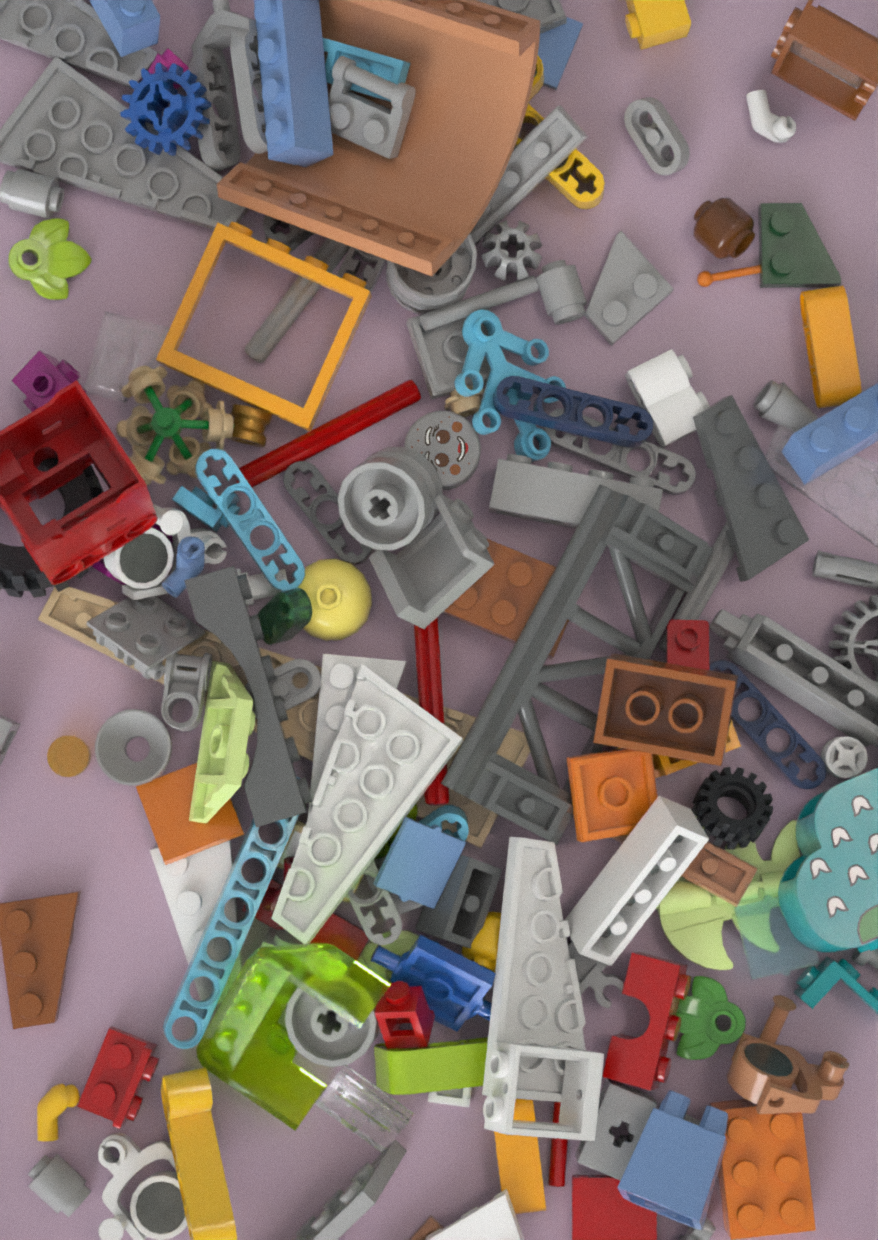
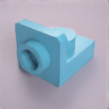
[172,486,241,533]

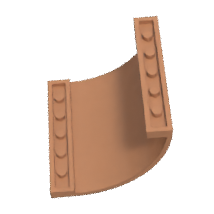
[217,0,540,276]

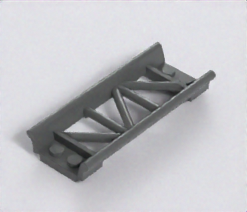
[441,485,713,845]

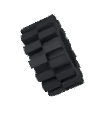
[691,767,773,850]

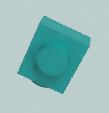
[794,956,878,1015]

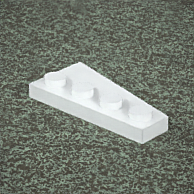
[308,654,406,818]
[150,840,245,1004]

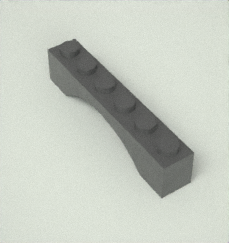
[184,566,312,827]

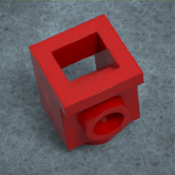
[374,981,435,1049]

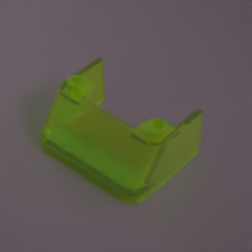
[196,943,391,1131]

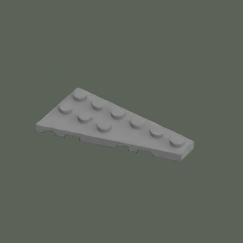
[294,1139,407,1240]

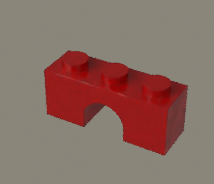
[602,952,691,1091]

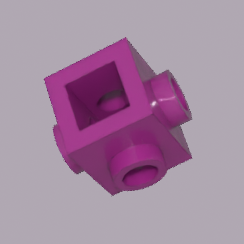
[11,350,87,412]

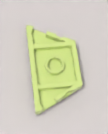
[189,661,255,823]

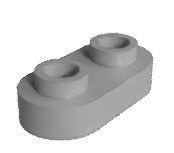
[624,97,690,175]
[245,659,321,719]

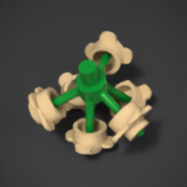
[116,366,234,485]

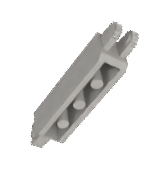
[709,609,878,748]

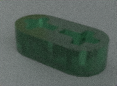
[258,588,312,645]

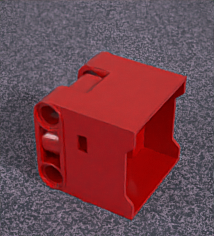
[0,380,158,585]

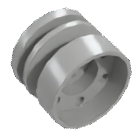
[386,233,477,315]

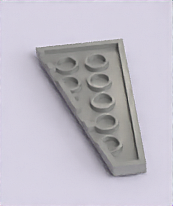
[0,56,249,230]

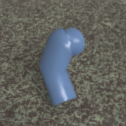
[162,536,205,598]

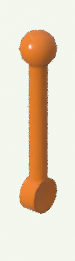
[697,265,760,287]

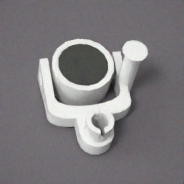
[103,504,227,600]
[98,1133,187,1240]

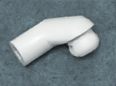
[746,90,796,143]

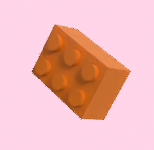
[710,1099,816,1240]

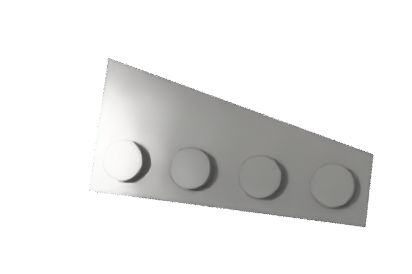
[0,0,158,89]

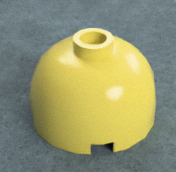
[290,558,372,641]

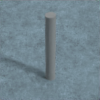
[420,276,539,331]

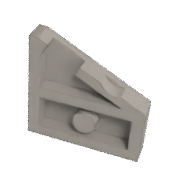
[585,231,674,346]

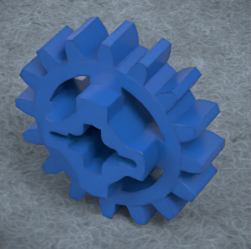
[120,63,212,156]

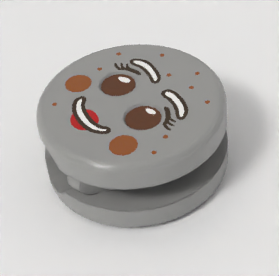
[404,411,481,490]

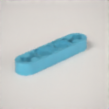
[195,449,305,591]

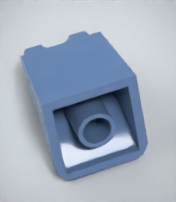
[617,1090,728,1230]

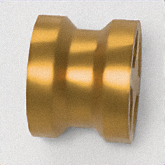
[230,404,272,447]

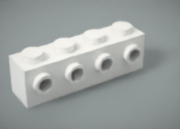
[565,795,709,966]

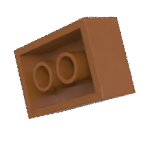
[442,538,569,659]
[593,653,738,766]

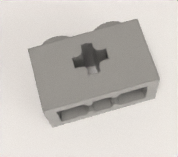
[575,1078,657,1181]

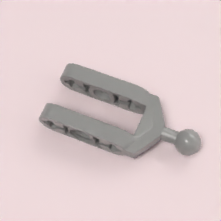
[188,0,268,172]

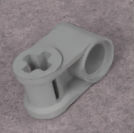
[161,652,212,731]

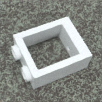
[483,1041,604,1141]

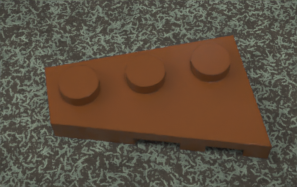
[0,891,81,1029]

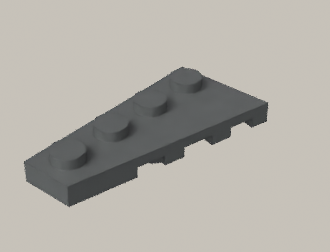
[693,395,809,582]

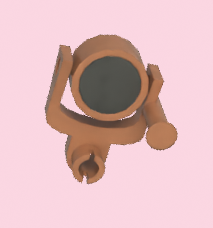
[727,995,850,1114]

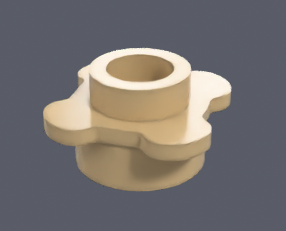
[444,385,484,418]

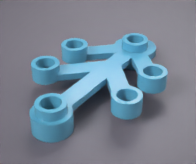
[455,309,566,462]

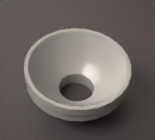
[95,709,172,786]

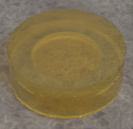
[47,736,91,777]

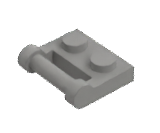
[328,56,416,159]

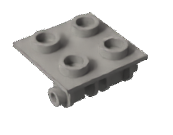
[86,596,205,680]

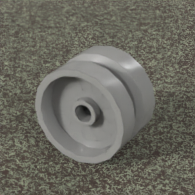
[338,447,443,550]
[285,960,384,1067]

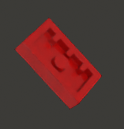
[77,1026,159,1129]

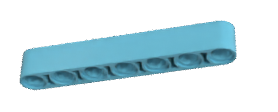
[163,777,300,1049]

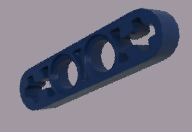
[493,376,653,448]
[710,660,826,790]

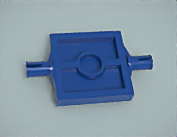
[370,935,496,1032]

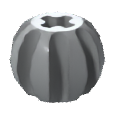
[482,220,542,281]

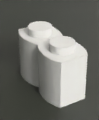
[624,349,709,448]

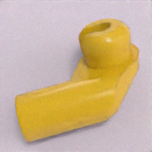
[37,1083,80,1142]

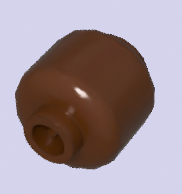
[693,197,755,259]

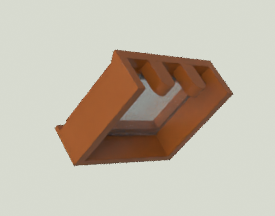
[770,0,878,121]

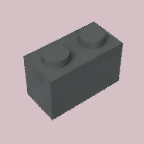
[415,855,502,949]

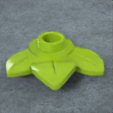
[8,218,92,300]

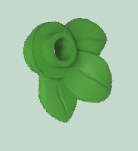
[676,976,746,1060]

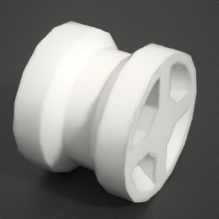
[820,737,868,778]

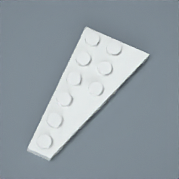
[271,663,463,946]
[482,837,600,1105]

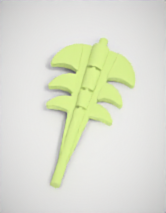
[656,816,801,970]

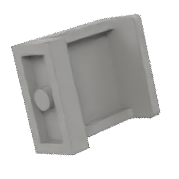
[369,493,495,629]

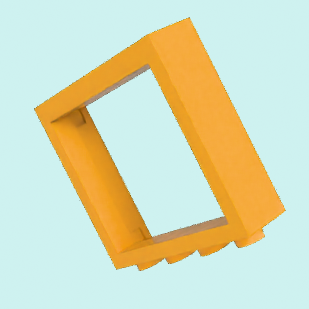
[156,221,372,431]

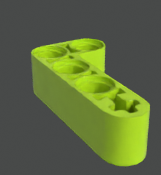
[374,1037,488,1095]

